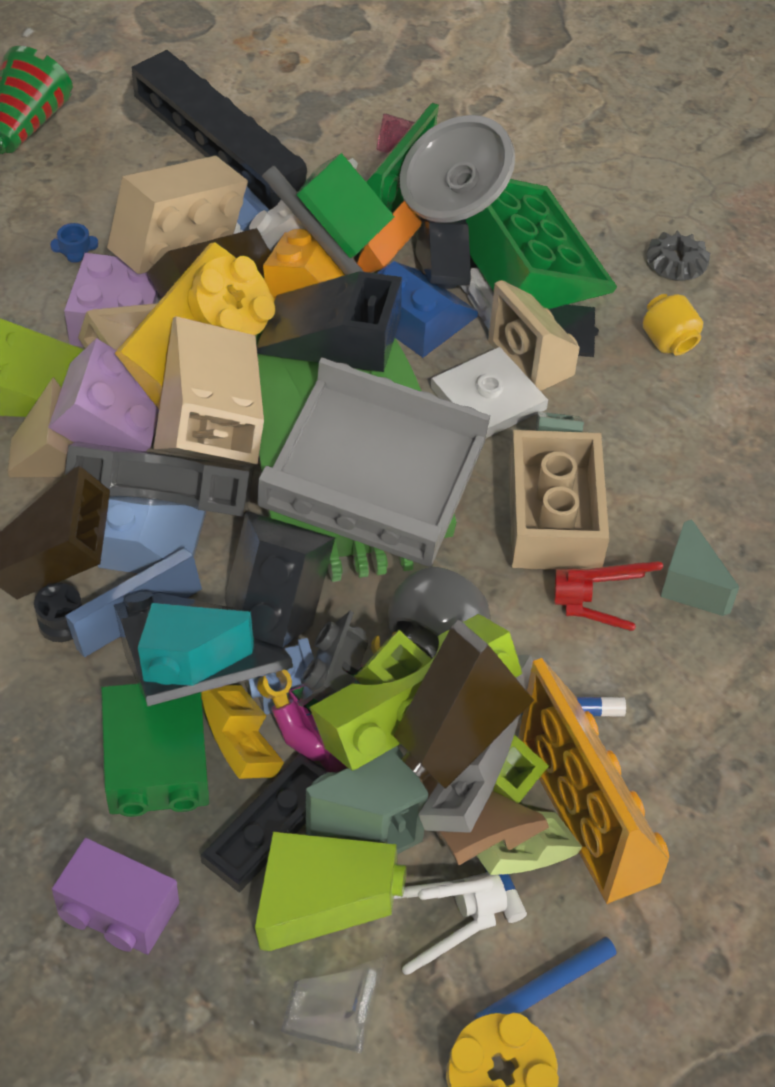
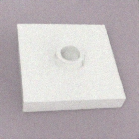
[431,347,548,438]

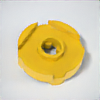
[188,256,275,335]
[446,1013,559,1087]

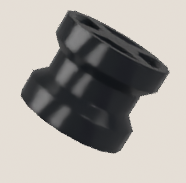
[34,583,82,643]

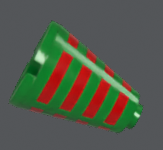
[0,46,73,154]

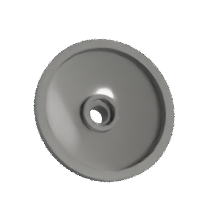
[400,115,515,223]

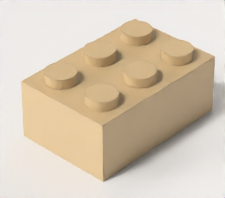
[107,156,248,274]
[508,430,609,570]

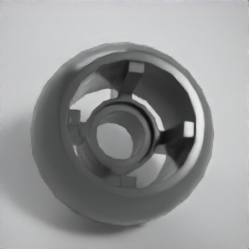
[387,567,491,659]

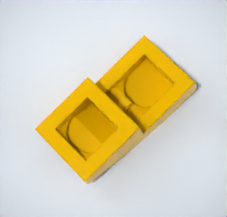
[201,685,284,779]

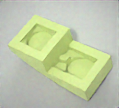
[476,811,582,875]

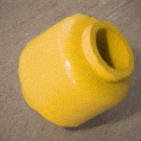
[642,294,703,355]

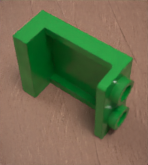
[101,684,210,817]

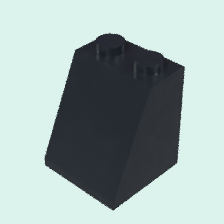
[225,511,335,647]

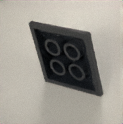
[114,591,293,706]

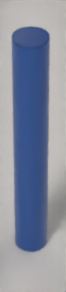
[474,936,617,1020]

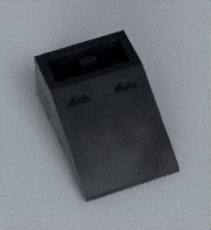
[257,271,402,372]

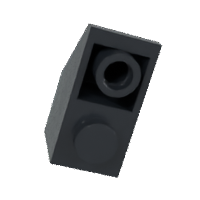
[415,217,471,289]

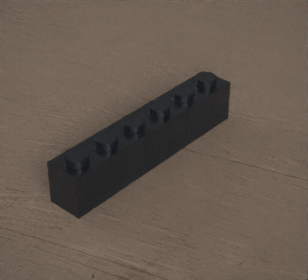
[131,50,308,210]

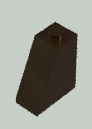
[0,466,110,600]
[393,620,534,789]

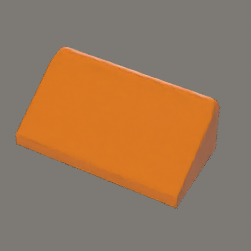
[357,201,422,273]

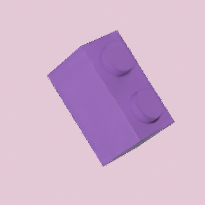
[52,838,179,955]

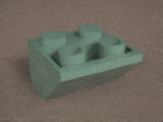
[306,746,428,854]

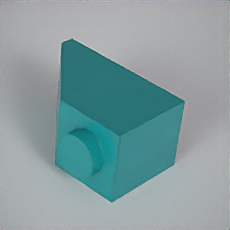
[138,603,254,686]

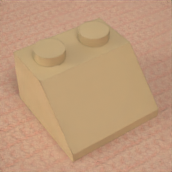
[488,280,580,391]

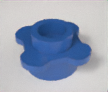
[50,223,98,262]

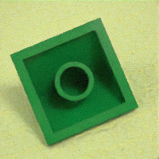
[296,153,395,259]

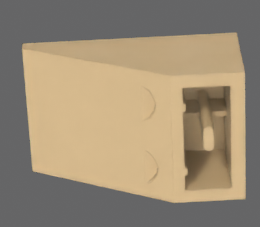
[154,316,264,465]

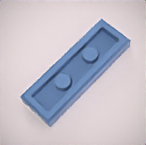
[65,548,202,657]

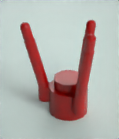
[554,561,663,631]

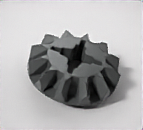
[647,230,710,281]

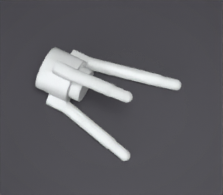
[394,872,507,975]

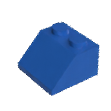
[377,261,478,358]

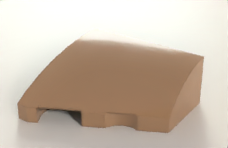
[420,775,549,865]

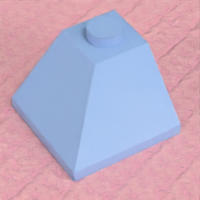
[98,496,206,574]

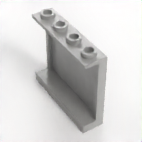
[258,357,491,567]

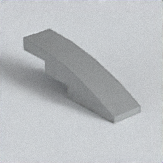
[418,655,533,833]

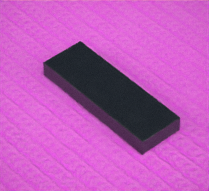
[201,754,328,893]

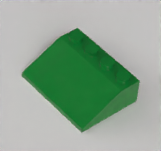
[465,179,617,309]

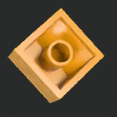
[263,229,345,299]

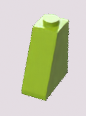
[255,832,406,951]

